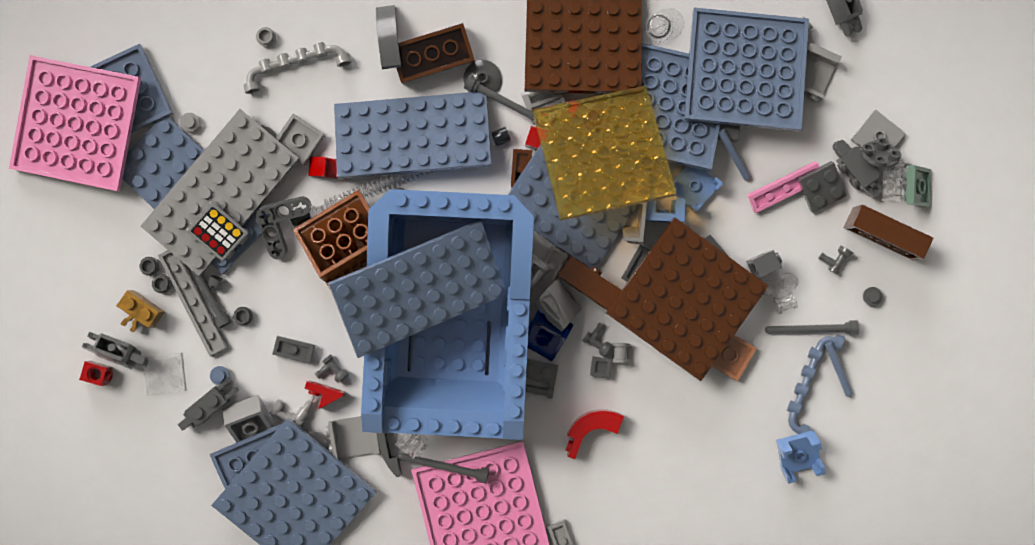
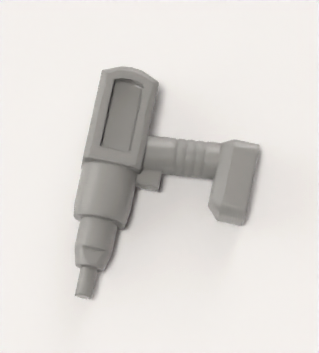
[269,396,315,428]

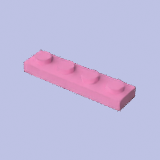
[747,161,819,213]

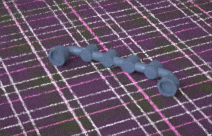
[787,334,845,434]

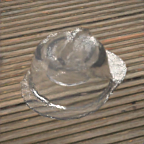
[641,8,684,45]

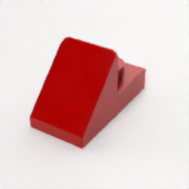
[308,157,347,180]
[304,380,346,409]

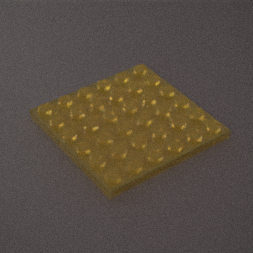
[532,86,676,221]

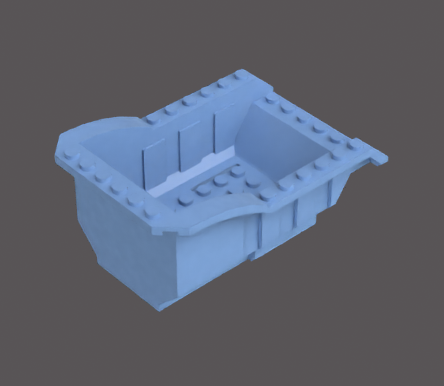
[361,189,534,440]

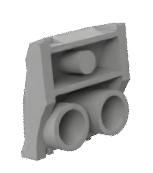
[536,278,582,332]

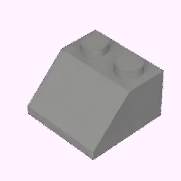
[222,395,274,442]

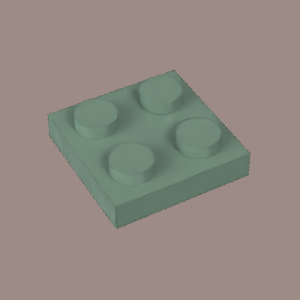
[905,165,931,207]

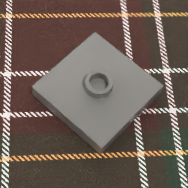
[851,110,906,148]
[276,113,325,166]

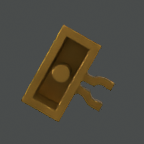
[116,290,165,332]

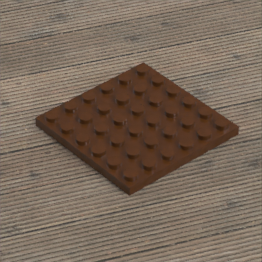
[524,0,642,95]
[606,217,769,381]

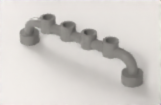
[243,42,352,94]

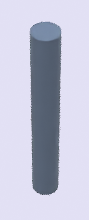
[719,129,751,180]
[825,342,853,396]

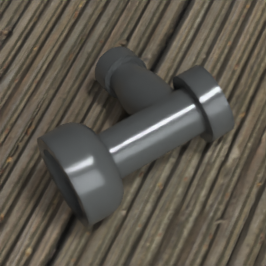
[818,245,854,275]
[583,322,612,357]
[315,354,350,383]

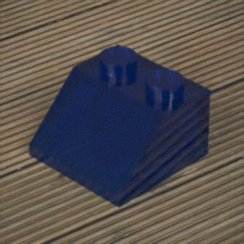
[527,310,574,361]

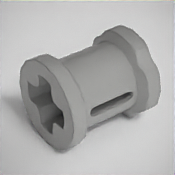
[612,343,629,363]

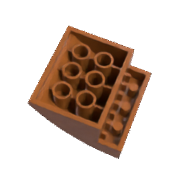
[292,190,370,291]

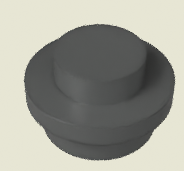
[139,257,159,276]
[152,274,172,293]
[863,287,883,306]
[233,307,253,326]

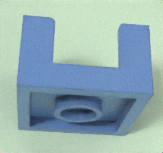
[666,166,723,213]
[645,197,686,223]
[776,430,826,484]

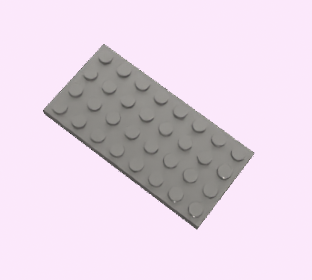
[140,109,300,276]

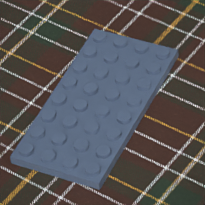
[334,92,492,179]
[123,116,273,274]
[328,220,507,358]

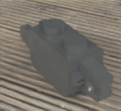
[826,0,863,37]
[832,140,883,199]
[82,332,149,369]
[178,378,239,431]

